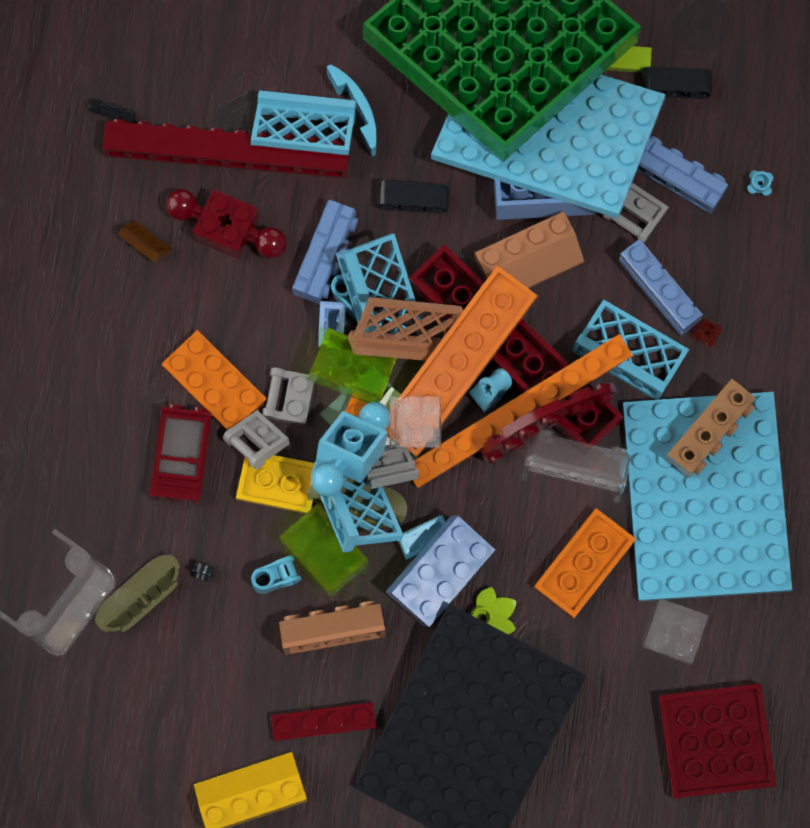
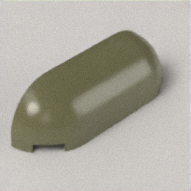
[307,478,407,527]
[95,555,180,632]

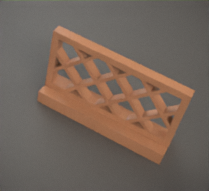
[348,297,463,361]

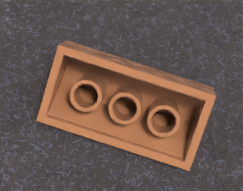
[474,211,584,288]
[279,601,386,655]

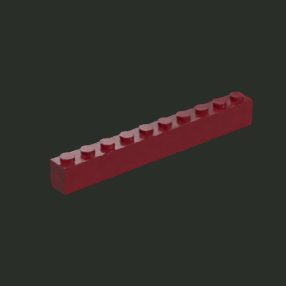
[102,119,350,179]

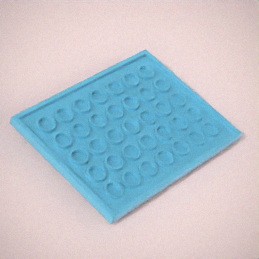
[431,75,665,219]
[623,392,792,602]

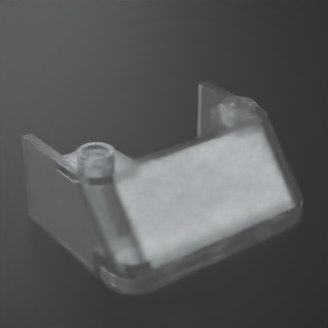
[521,429,631,503]
[0,529,116,656]

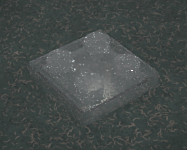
[390,396,441,447]
[643,599,708,665]

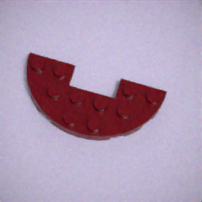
[480,383,618,464]

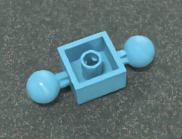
[311,402,391,497]

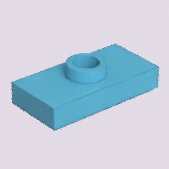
[398,515,445,559]

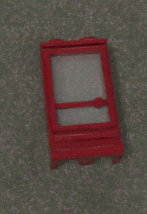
[149,404,213,506]

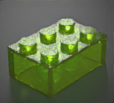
[307,328,397,403]
[279,504,369,598]

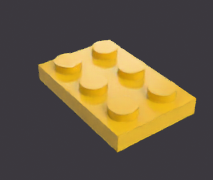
[236,451,315,515]

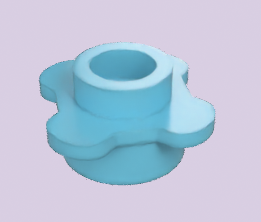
[747,171,773,196]

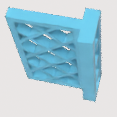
[251,90,356,155]
[336,233,421,334]
[572,299,689,400]
[311,461,404,552]

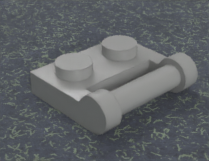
[603,183,669,243]
[262,368,315,425]
[223,410,289,469]

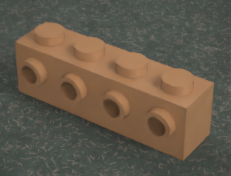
[666,379,756,478]

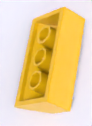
[194,752,308,828]

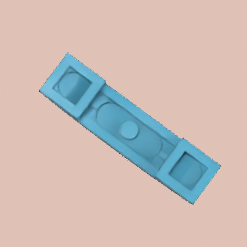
[327,65,377,157]

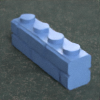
[637,136,728,214]
[292,200,359,304]
[619,239,703,336]

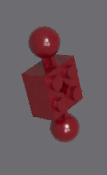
[166,189,287,260]

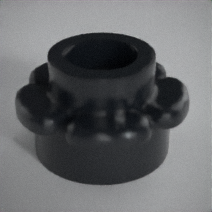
[190,562,215,582]

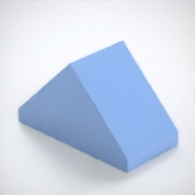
[318,301,346,348]

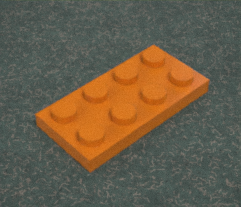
[162,330,267,431]
[534,508,636,619]

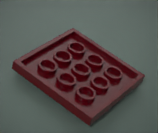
[658,683,776,799]

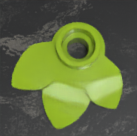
[470,587,516,634]

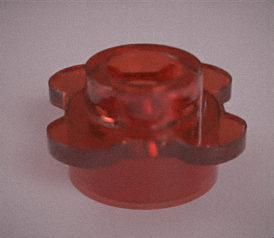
[693,319,722,347]

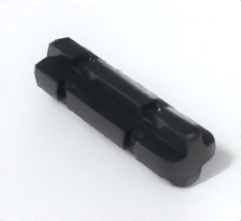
[88,98,136,123]

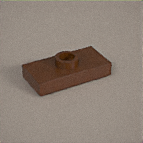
[118,220,172,263]

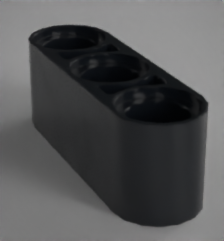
[641,67,712,99]
[376,180,449,214]

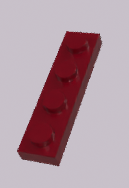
[271,702,376,742]

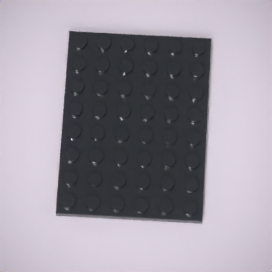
[354,604,587,828]

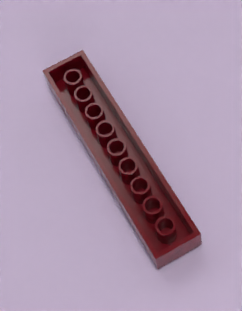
[409,244,623,457]

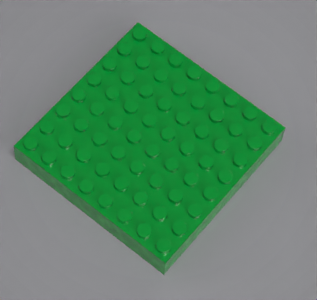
[363,0,641,162]

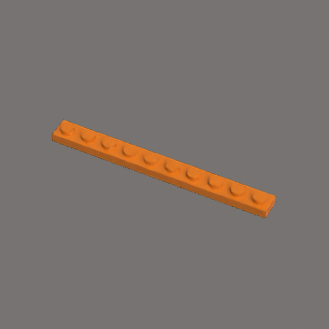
[413,334,633,488]

